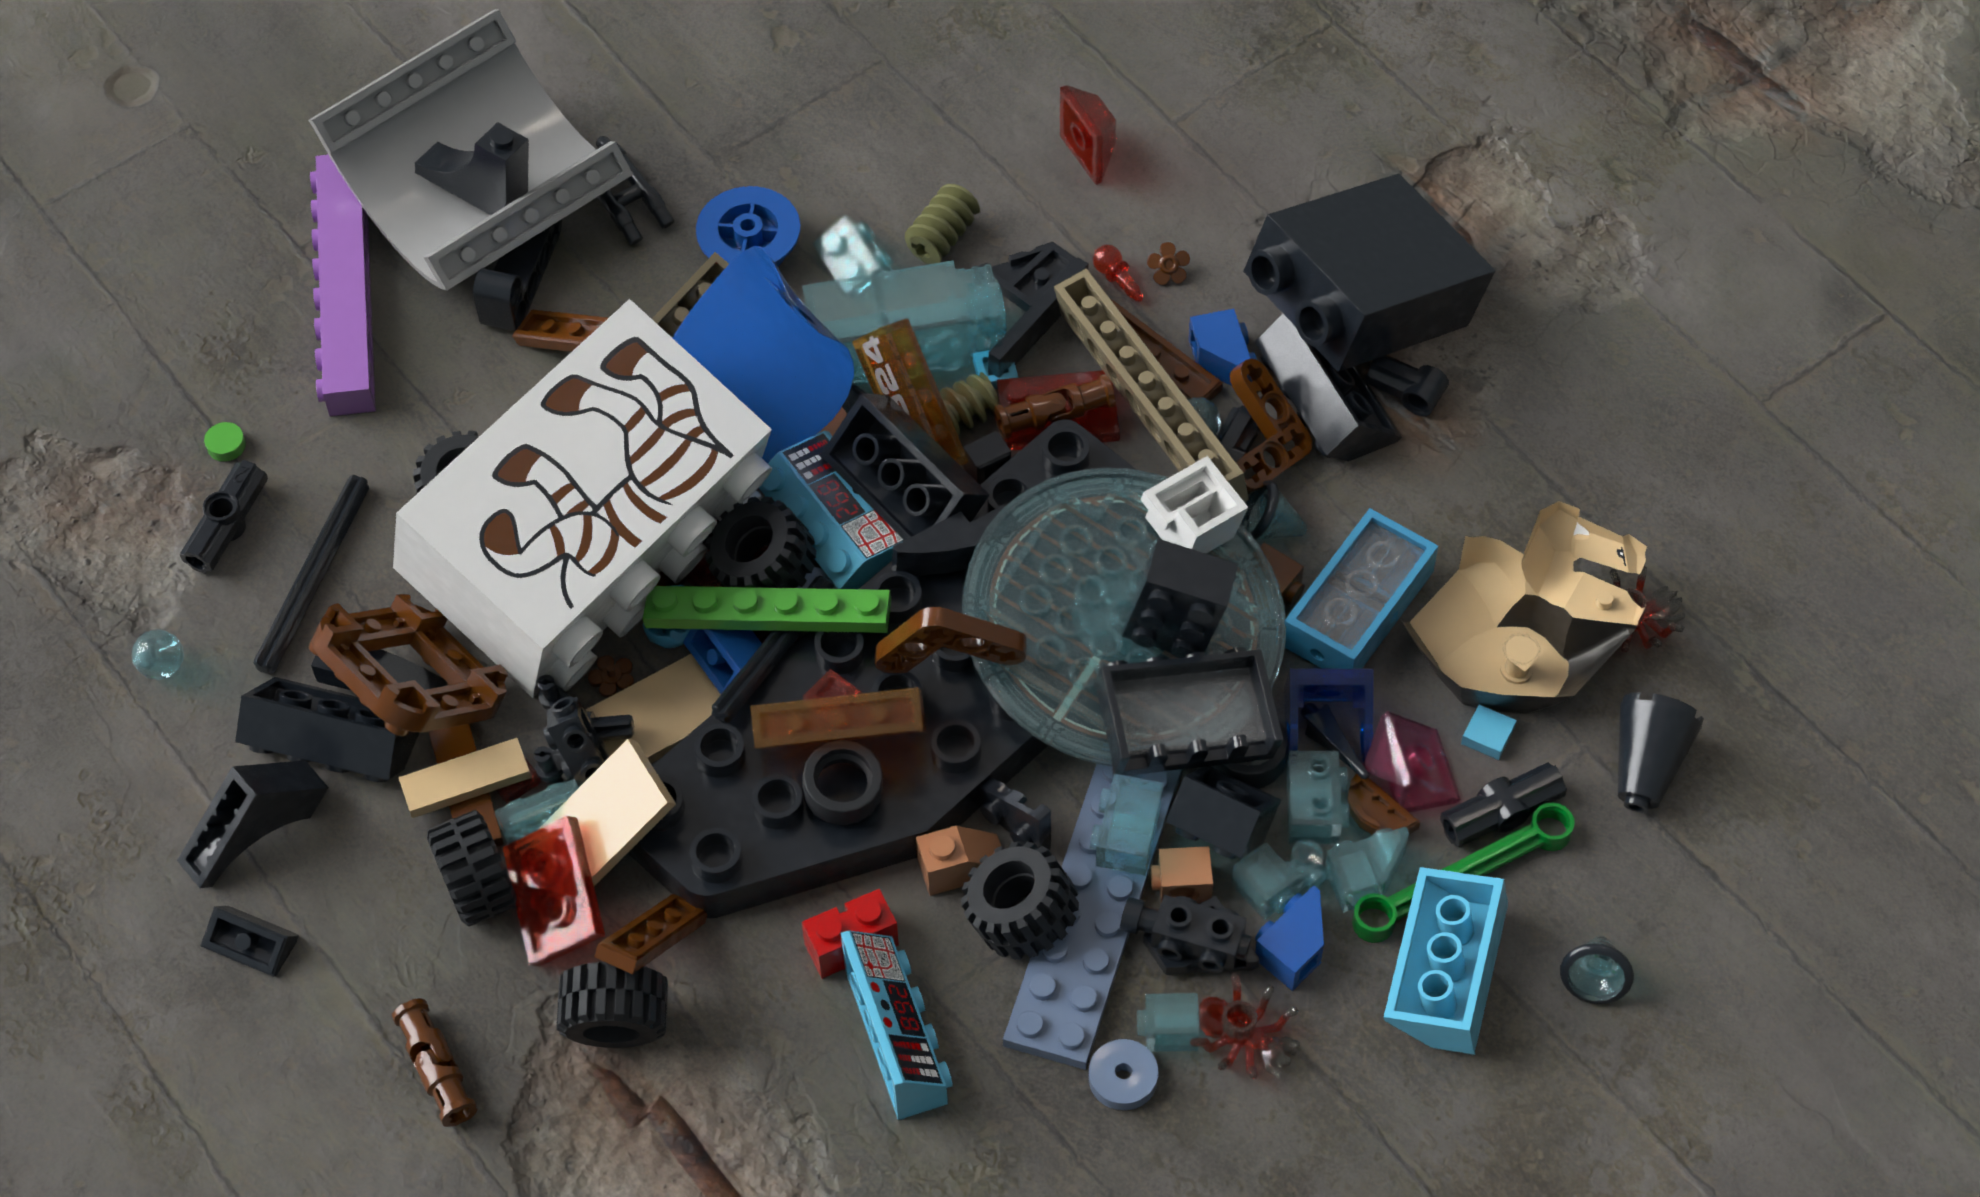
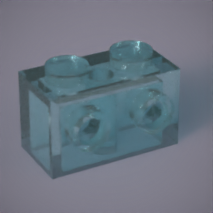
[1286,751,1349,844]
[1090,773,1164,876]

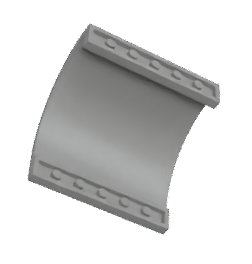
[309,9,633,291]

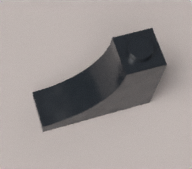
[415,122,529,215]
[177,760,329,888]

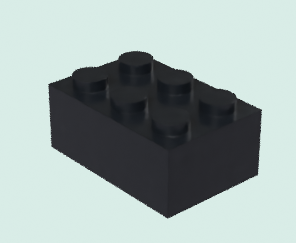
[1122,539,1238,658]

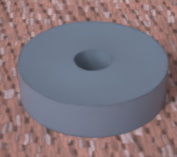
[1089,1039,1158,1110]

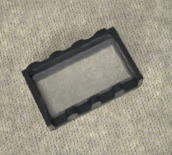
[1093,647,1284,777]

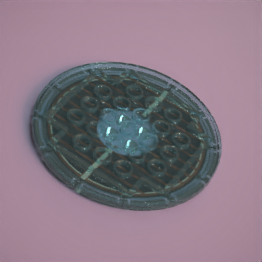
[962,468,1286,766]

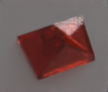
[1060,85,1116,185]

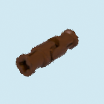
[994,374,1116,439]
[392,998,478,1127]

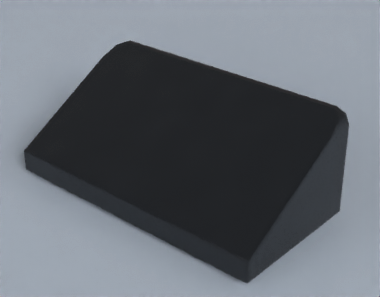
[200,905,299,977]

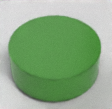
[204,422,246,462]

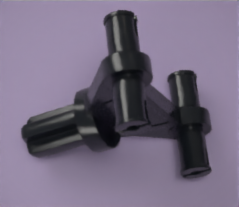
[534,674,635,792]

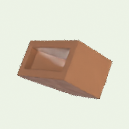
[916,826,1001,896]

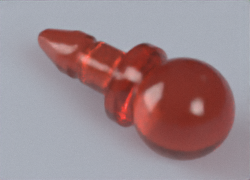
[1093,244,1143,302]

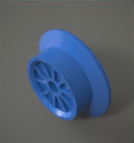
[696,186,801,267]

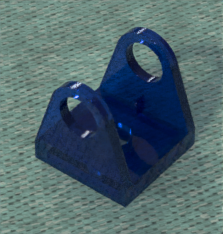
[1284,668,1374,763]

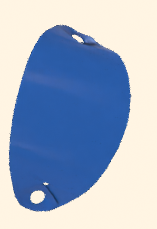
[672,246,854,463]

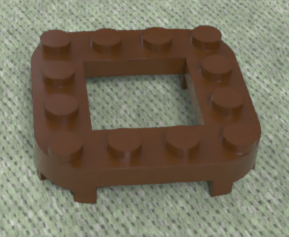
[309,594,508,736]

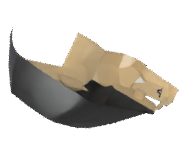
[1399,501,1647,714]

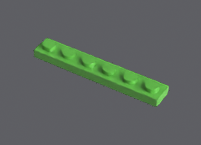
[643,586,891,633]

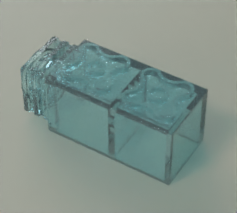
[802,261,1007,385]

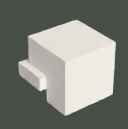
[1141,456,1248,553]

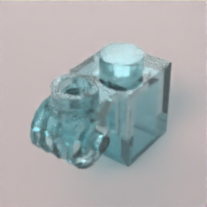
[1232,840,1329,920]

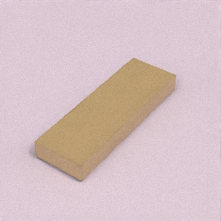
[398,738,531,818]

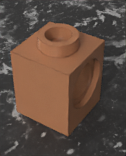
[1150,846,1213,904]

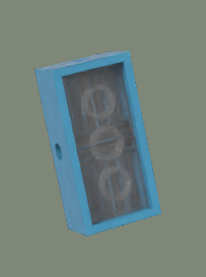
[1281,508,1438,685]

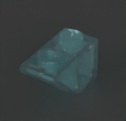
[1324,827,1409,912]

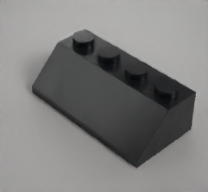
[1255,314,1402,462]
[820,393,990,540]
[235,677,420,782]

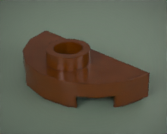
[1347,774,1420,839]

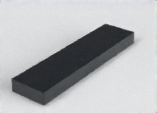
[988,258,1089,378]

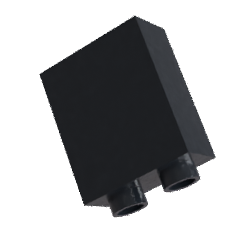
[1243,173,1496,372]

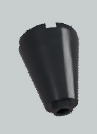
[1617,692,1704,813]

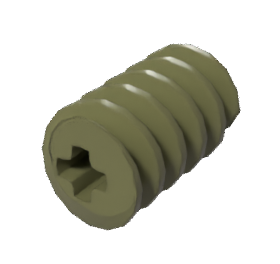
[905,184,980,267]
[913,372,999,443]

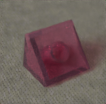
[1364,711,1461,812]

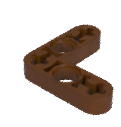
[1230,358,1312,495]
[875,607,1027,673]

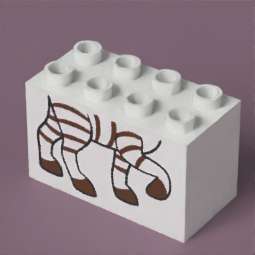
[393,299,772,698]

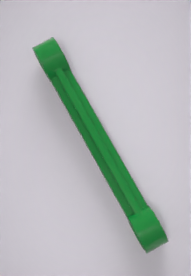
[1352,803,1574,943]

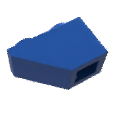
[1188,309,1257,386]
[1255,885,1324,991]

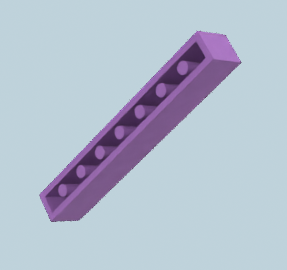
[310,155,376,416]

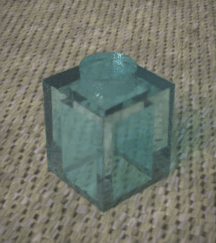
[1136,993,1199,1052]

